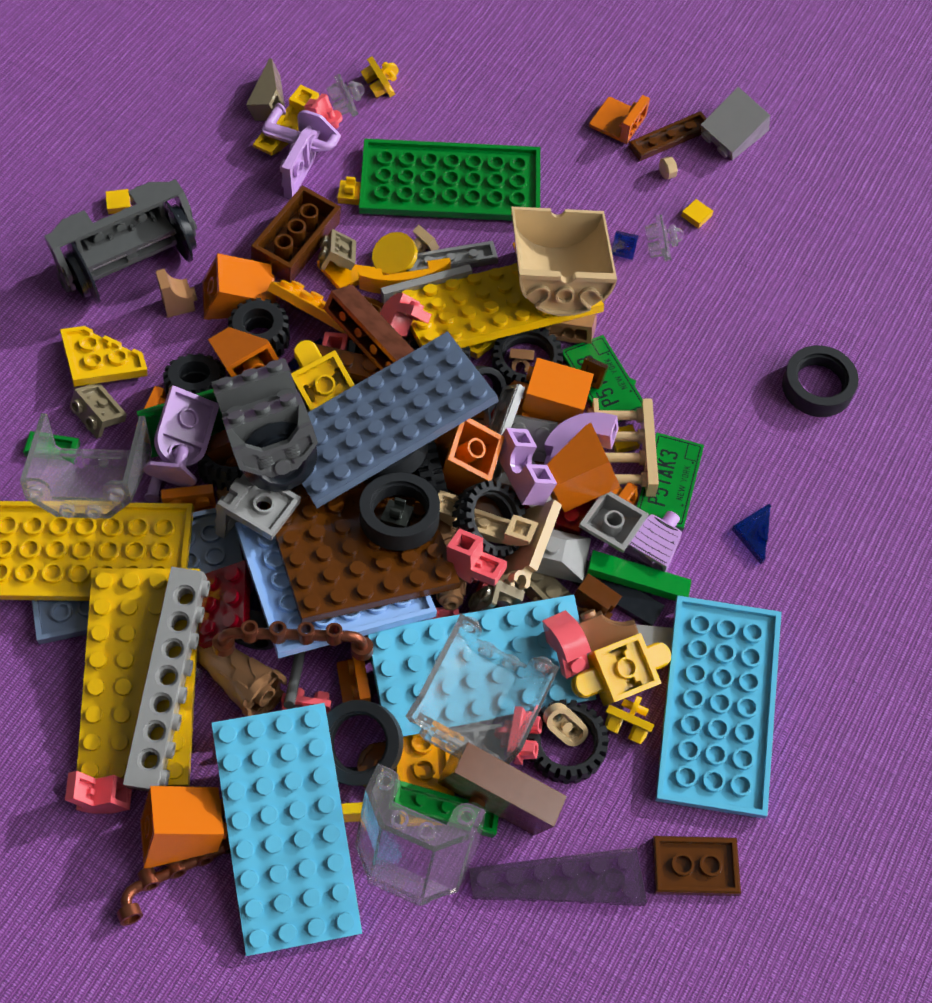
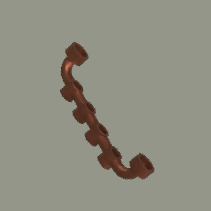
[212,620,373,661]
[117,831,231,926]

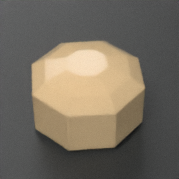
[659,157,678,179]

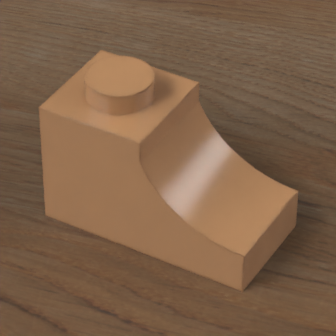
[156,269,197,318]
[545,313,597,344]
[578,609,639,653]

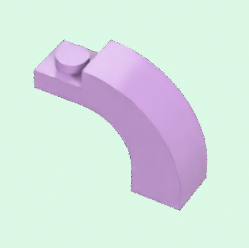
[544,412,619,465]

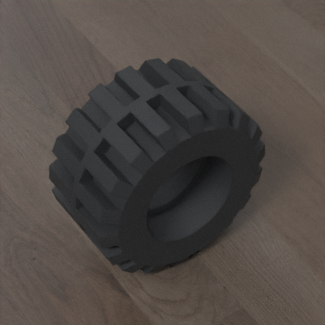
[228,298,290,356]
[163,353,226,398]

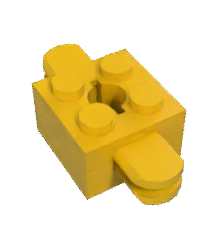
[291,340,354,412]
[571,633,671,706]

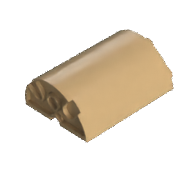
[511,207,617,316]

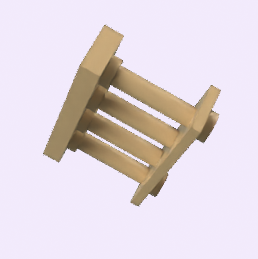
[587,398,659,497]

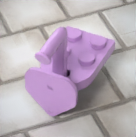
[262,103,341,199]
[143,385,219,503]

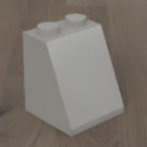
[701,87,770,160]

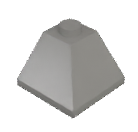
[579,492,649,553]
[535,529,591,583]

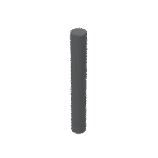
[284,651,306,709]

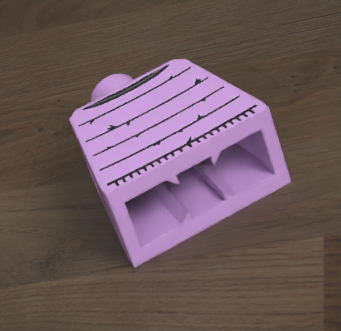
[624,511,682,572]

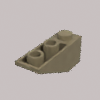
[246,58,285,121]

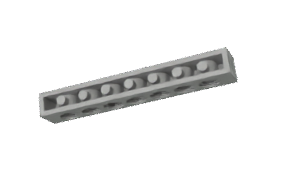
[123,566,210,792]

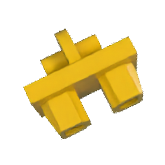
[360,56,399,98]
[605,696,654,744]

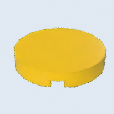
[372,232,418,275]

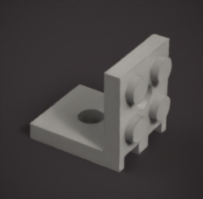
[214,474,301,541]

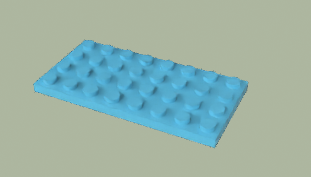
[366,595,596,737]
[655,595,781,819]
[212,703,362,956]

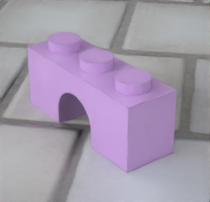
[498,428,557,506]

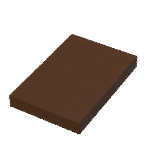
[652,836,741,896]

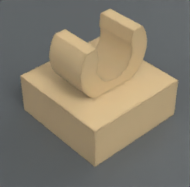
[413,225,440,253]

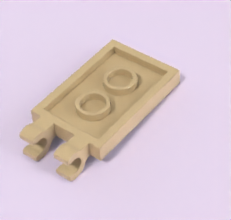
[499,500,562,590]

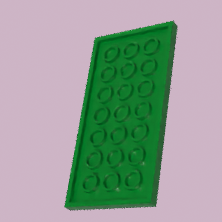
[359,139,540,221]

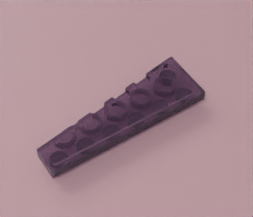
[469,847,647,906]

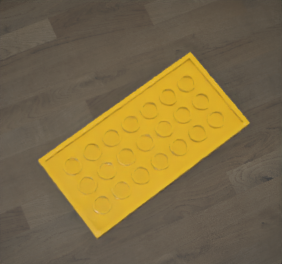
[401,263,604,348]
[0,501,194,601]
[77,568,201,786]

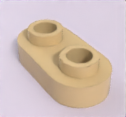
[543,703,588,746]

